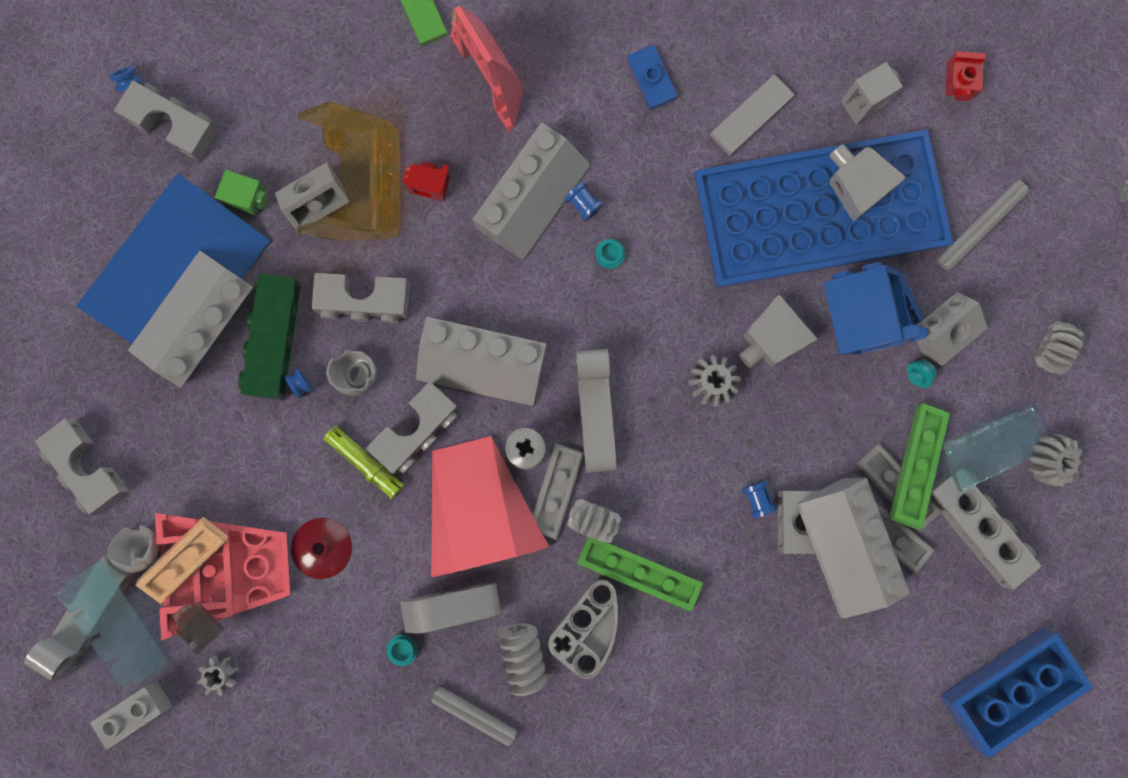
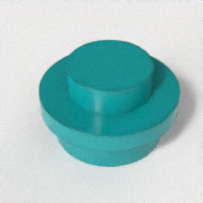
[595,239,625,269]
[907,359,937,388]
[386,634,418,666]

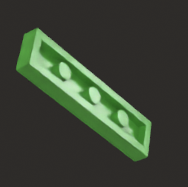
[889,403,950,529]
[577,537,703,612]

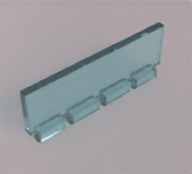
[944,405,1048,492]
[57,560,169,687]

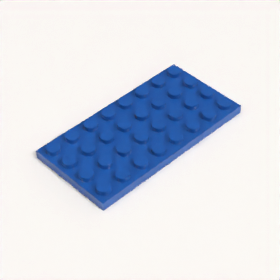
[694,129,953,289]

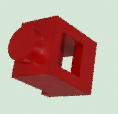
[946,51,986,101]
[403,162,451,202]

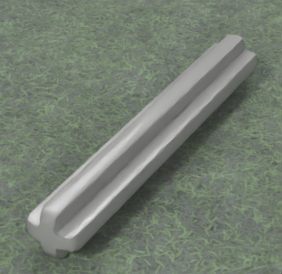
[937,181,1029,270]

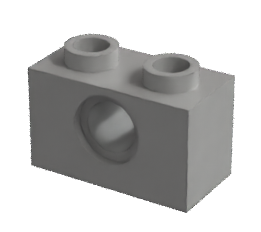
[841,62,903,125]
[275,162,350,232]
[916,292,988,366]
[778,491,818,554]
[90,681,173,750]

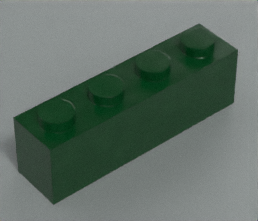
[238,273,301,401]

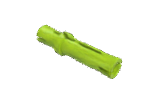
[323,425,405,500]

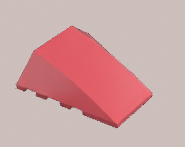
[450,5,524,132]
[431,436,550,577]
[155,513,290,641]

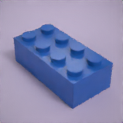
[940,628,1094,758]

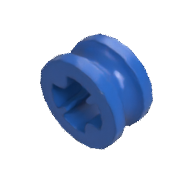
[109,66,142,92]
[285,368,313,399]

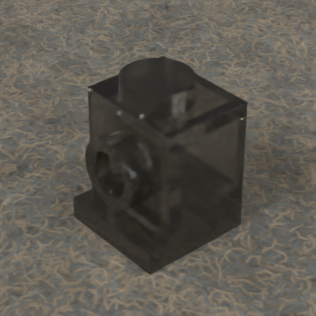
[172,601,225,655]

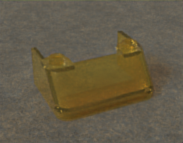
[297,101,400,241]

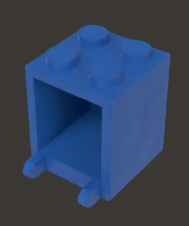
[823,262,928,356]

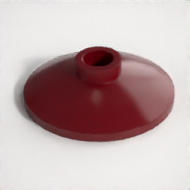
[291,518,352,579]

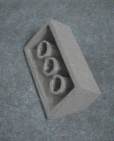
[472,122,590,260]
[128,251,253,388]
[416,317,547,406]
[796,478,910,618]

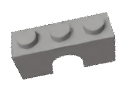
[114,80,218,162]
[312,273,410,324]
[366,381,459,475]
[34,418,130,515]

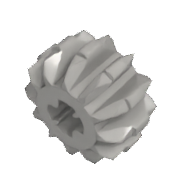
[1035,321,1084,375]
[688,355,741,407]
[1028,434,1083,487]
[567,499,621,543]

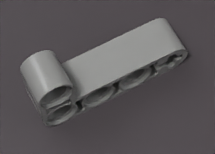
[576,349,617,473]
[24,554,135,681]

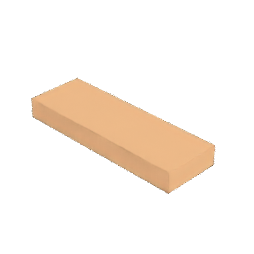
[136,517,228,604]

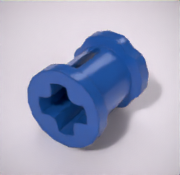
[564,181,604,222]
[741,480,778,518]

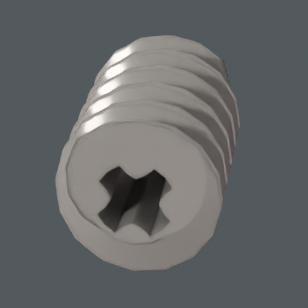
[505,428,546,470]
[497,623,547,696]

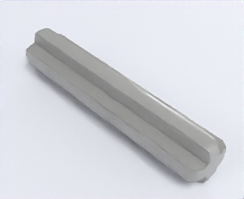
[431,687,517,746]

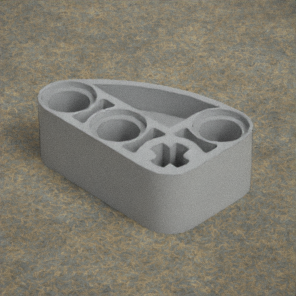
[548,579,618,679]
[400,582,502,634]

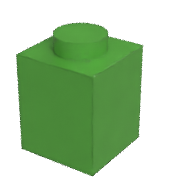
[215,170,268,216]

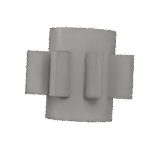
[197,656,239,696]

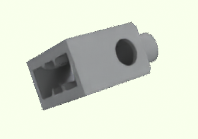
[829,144,906,221]
[739,295,817,368]

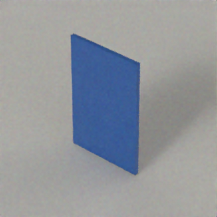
[76,173,270,344]

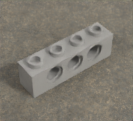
[930,468,1042,590]

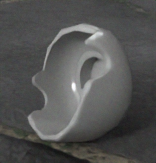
[326,350,377,396]
[107,525,160,573]

